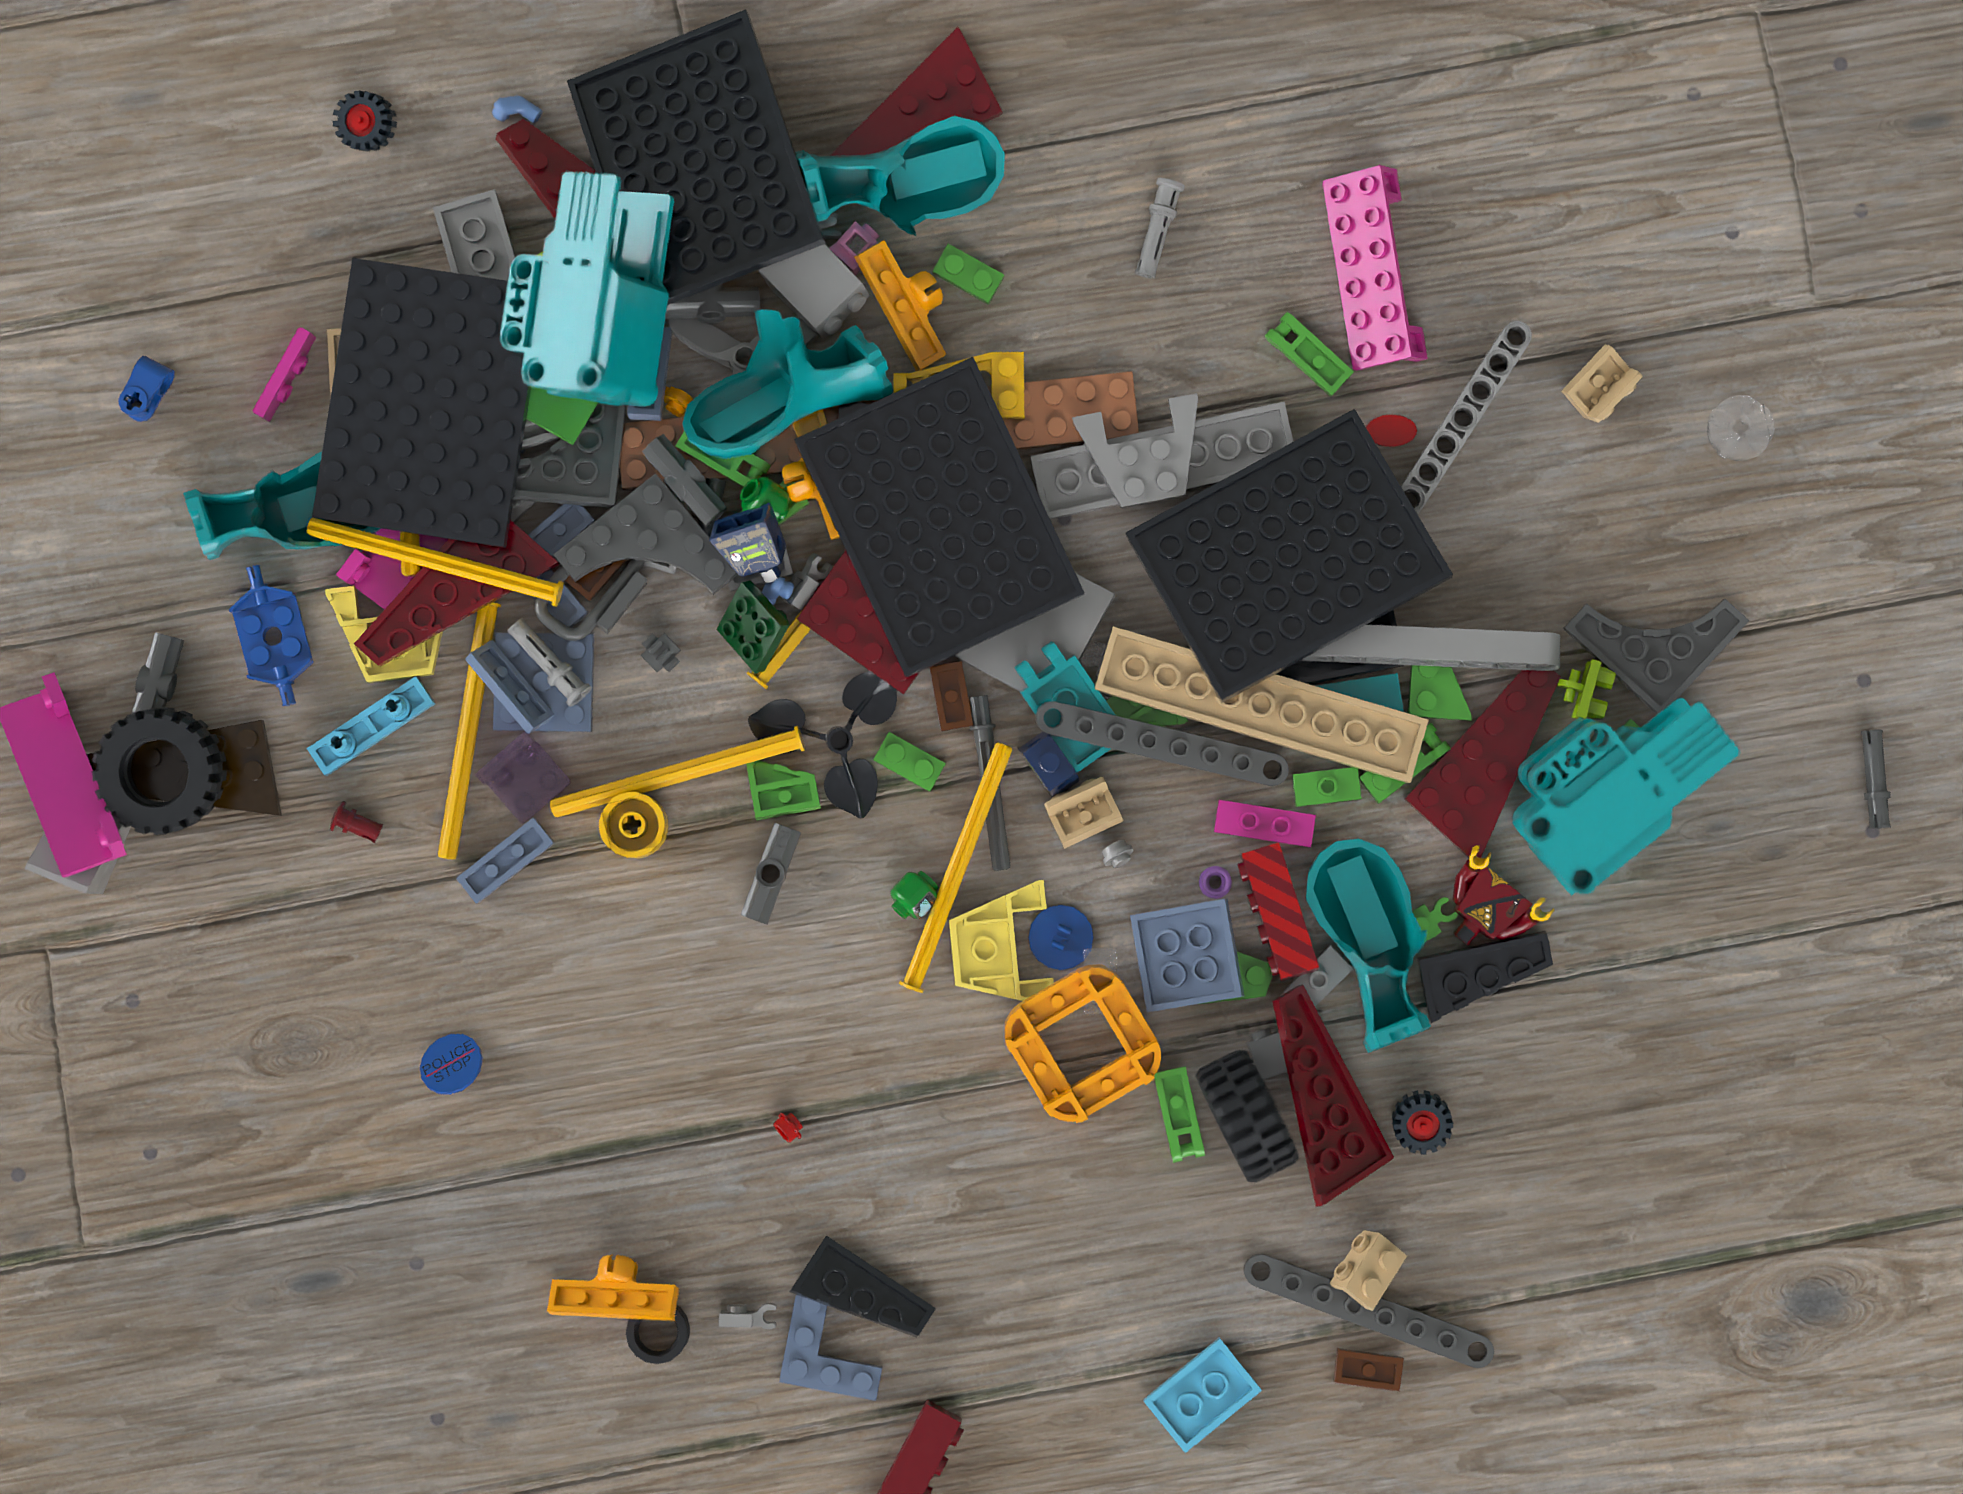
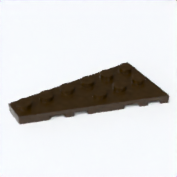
[86,720,282,816]

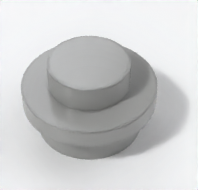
[1102,840,1134,868]

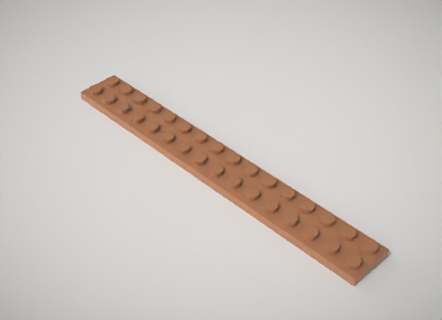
[620,371,1139,490]

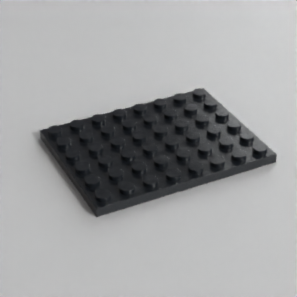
[567,9,826,305]
[312,258,531,548]
[794,357,1085,678]
[1125,409,1453,703]

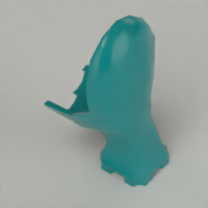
[795,115,1005,236]
[682,310,894,459]
[184,452,382,560]
[1306,839,1431,1053]

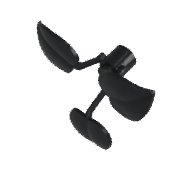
[748,671,897,819]

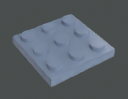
[493,632,594,732]
[1130,898,1245,1012]

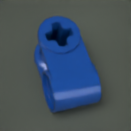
[118,356,175,422]

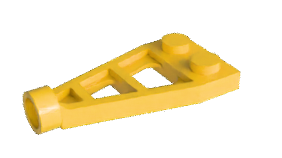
[893,352,1025,419]

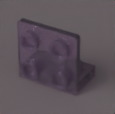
[475,731,571,824]

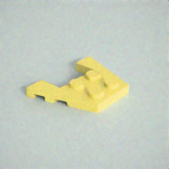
[325,586,443,683]
[949,880,1054,1001]

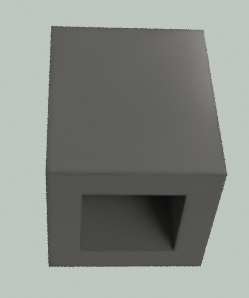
[1246,1028,1287,1080]

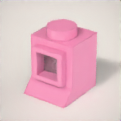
[829,222,879,275]

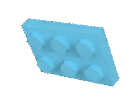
[1143,1337,1262,1453]

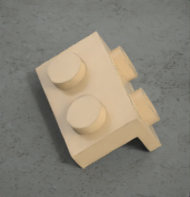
[1561,344,1642,423]
[1044,777,1123,849]
[1330,1230,1407,1310]

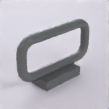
[534,559,648,641]

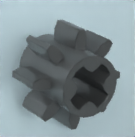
[641,633,681,673]

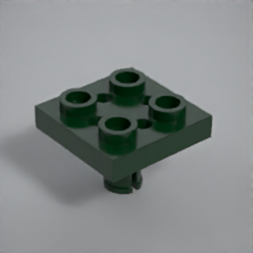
[716,580,790,673]

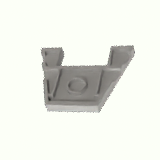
[1072,393,1198,509]

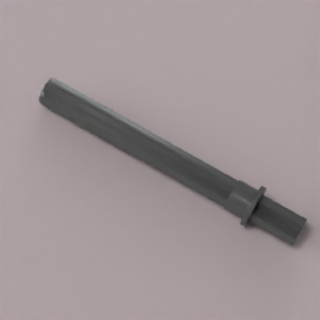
[970,695,1010,871]

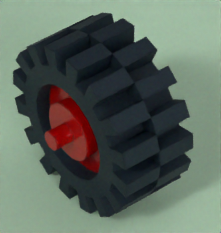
[332,91,397,152]
[1392,1090,1453,1155]

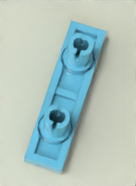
[307,676,435,776]

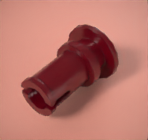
[330,801,383,843]

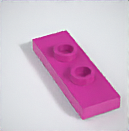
[253,327,316,422]
[1214,800,1316,848]

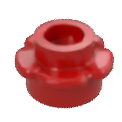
[773,1113,803,1143]

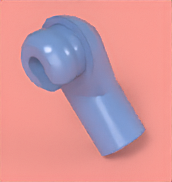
[492,95,543,124]

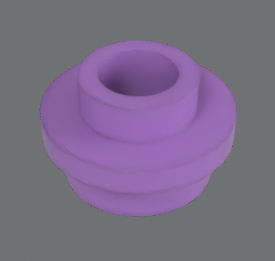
[1199,866,1232,899]

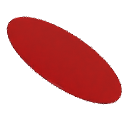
[1366,415,1417,447]

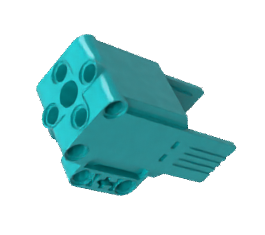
[500,172,674,407]
[1512,697,1740,896]

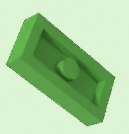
[932,244,1004,305]
[873,732,946,792]

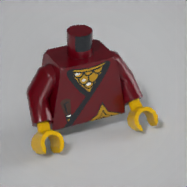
[1452,845,1554,946]

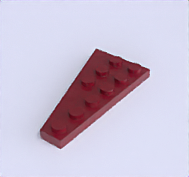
[830,26,1002,156]
[496,118,596,220]
[354,521,560,667]
[1404,670,1561,858]
[1272,984,1394,1207]

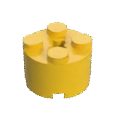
[599,792,668,858]

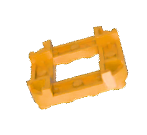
[1005,964,1161,1123]

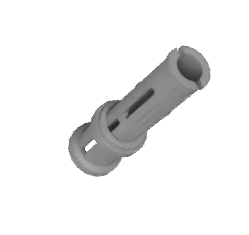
[1135,178,1185,279]
[508,618,592,707]

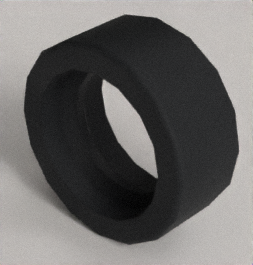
[626,1305,690,1364]

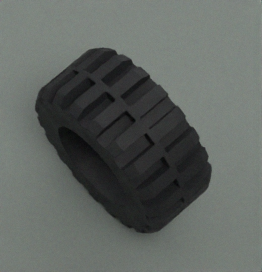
[92,707,227,835]
[1195,1050,1299,1183]

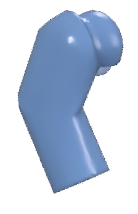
[762,577,794,606]

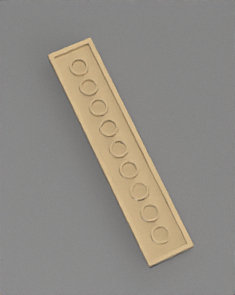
[1095,626,1429,783]

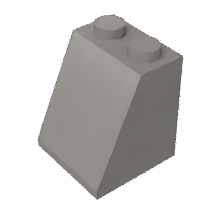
[758,244,870,340]
[25,815,131,894]

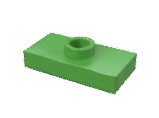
[1292,767,1362,807]

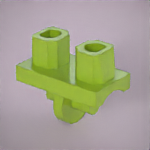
[1558,659,1616,719]

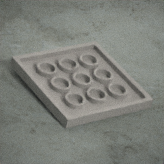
[954,574,1115,692]

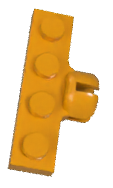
[854,240,947,371]
[782,409,839,540]
[547,1255,679,1321]

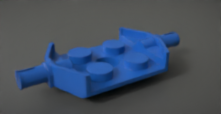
[229,565,313,707]

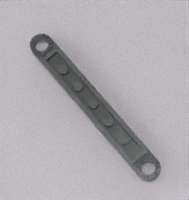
[1035,701,1289,786]
[1244,1254,1494,1368]

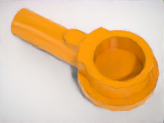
[664,386,693,417]

